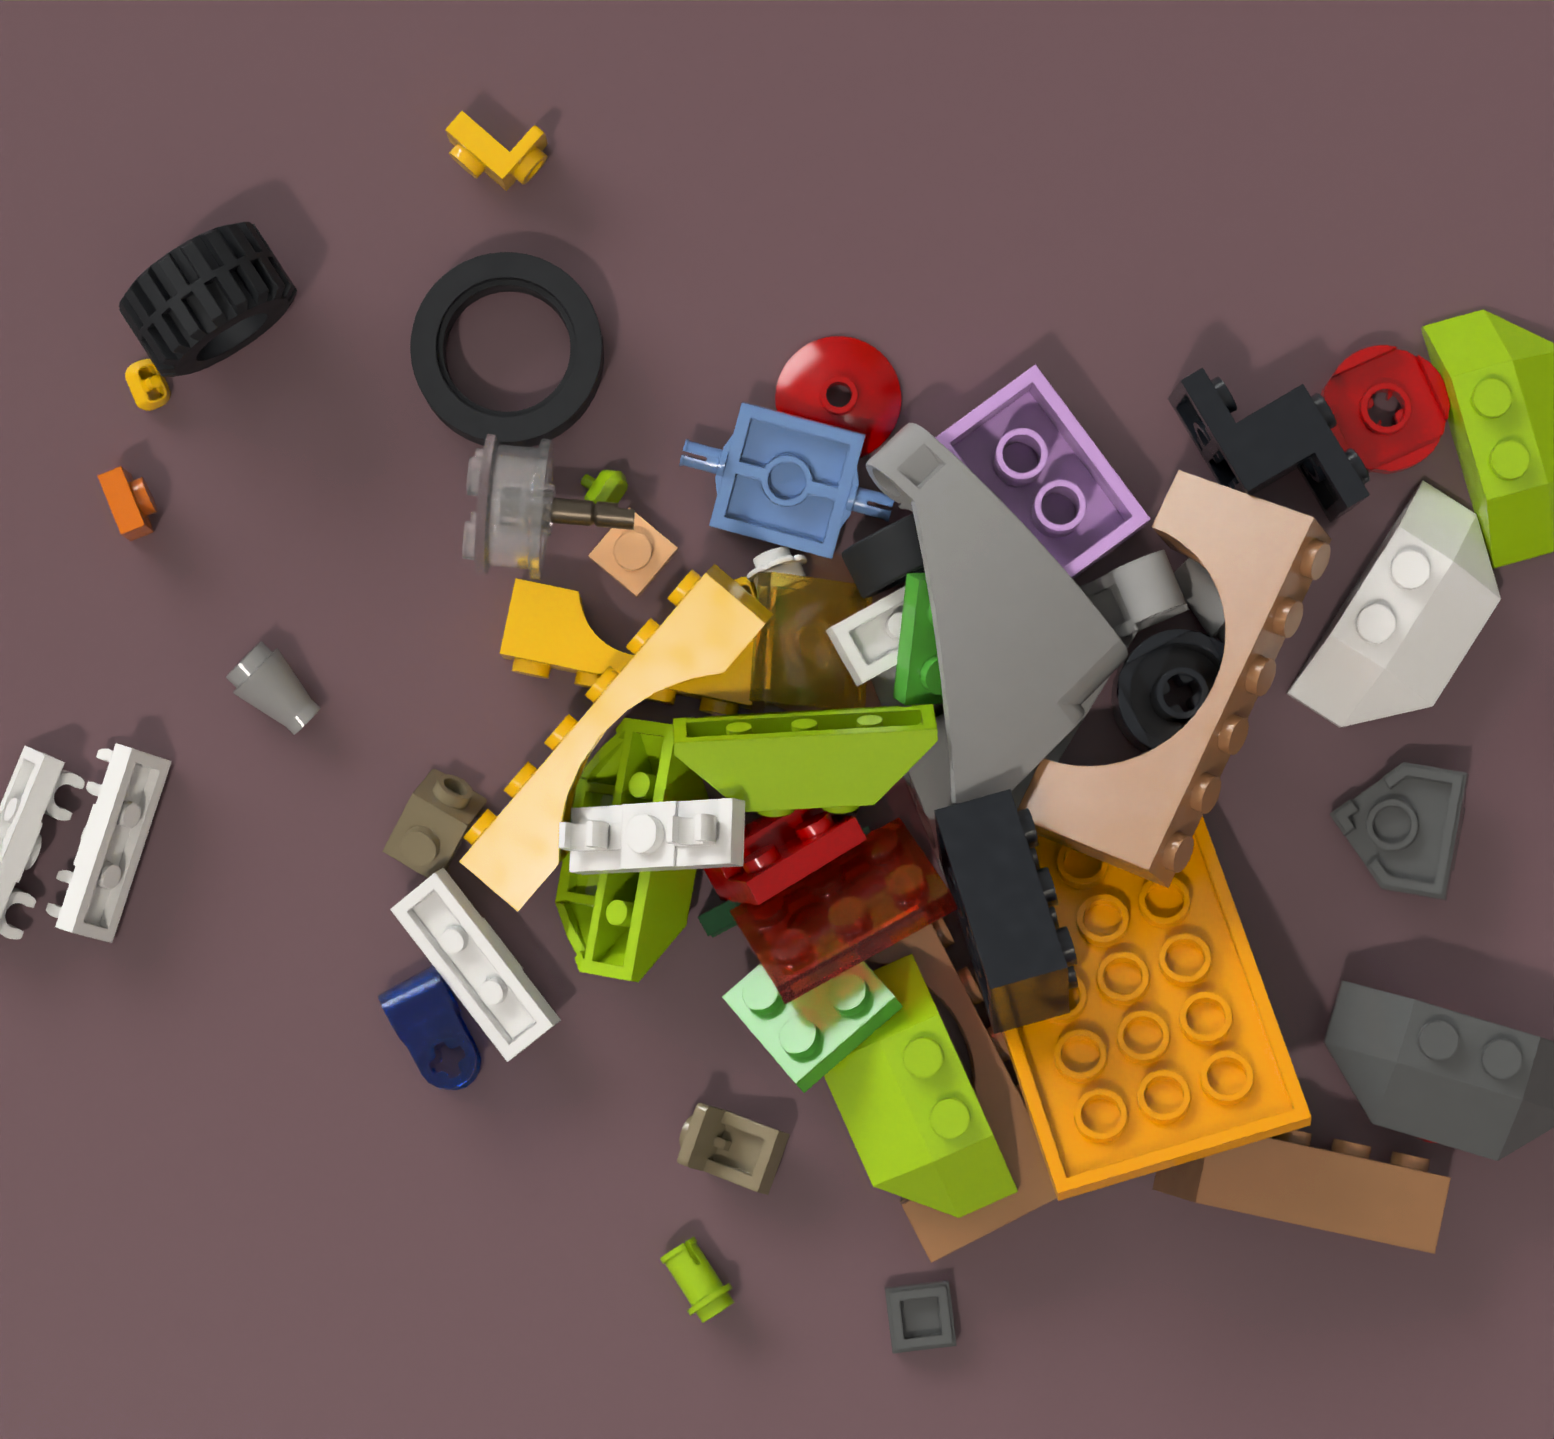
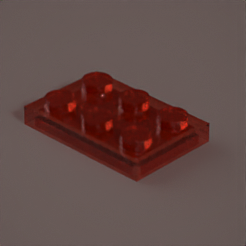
[730,817,958,1004]

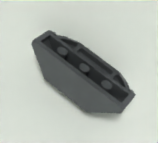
[1323,980,1554,1161]

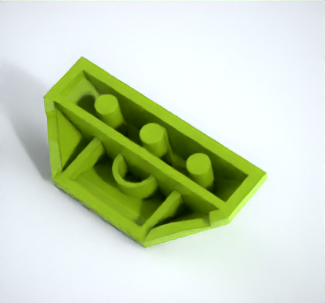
[1421,309,1554,569]
[673,704,938,817]
[555,718,709,983]
[824,954,1018,1218]

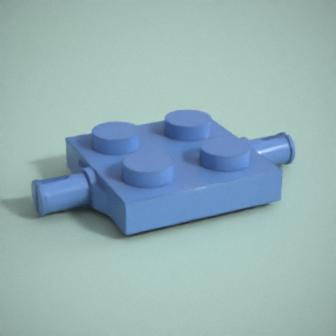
[679,402,894,559]

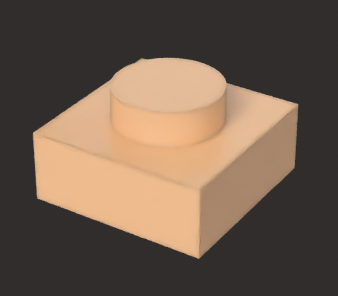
[588,507,678,598]

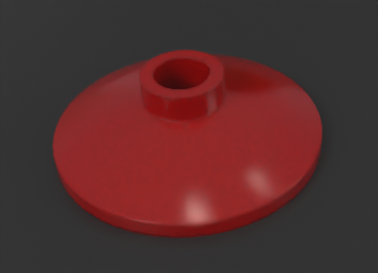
[775,336,901,458]

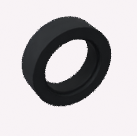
[410,252,604,449]

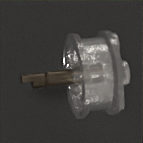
[462,434,635,580]

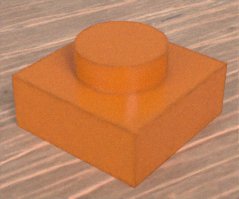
[97,466,157,541]

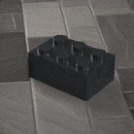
[934,789,1078,1034]

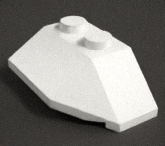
[1286,480,1501,728]

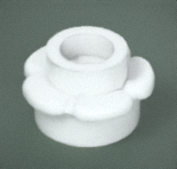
[747,546,807,599]

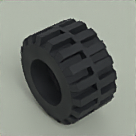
[119,222,297,377]

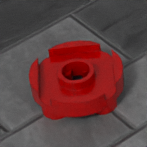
[1321,345,1450,474]

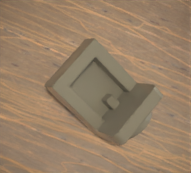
[382,769,487,878]
[677,1102,790,1195]

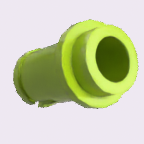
[660,1236,735,1323]

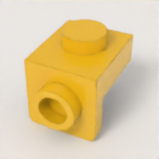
[445,111,548,191]

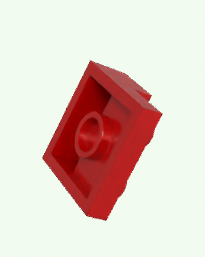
[703,808,867,905]

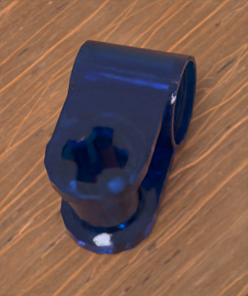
[378,965,482,1091]

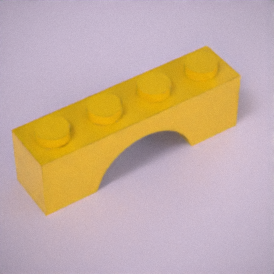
[500,578,767,715]

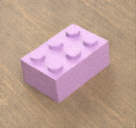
[935,364,1150,579]

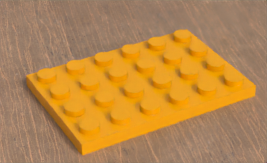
[1002,815,1312,1201]

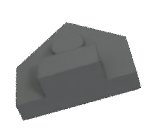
[1329,762,1469,901]

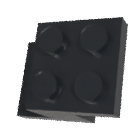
[1168,367,1370,522]

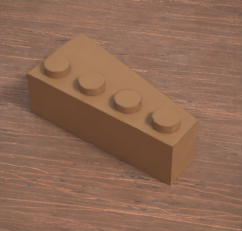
[1152,1130,1451,1254]

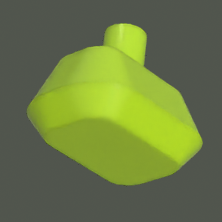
[581,469,628,504]

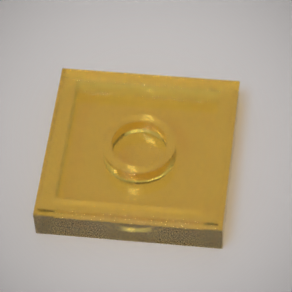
[749,572,873,710]

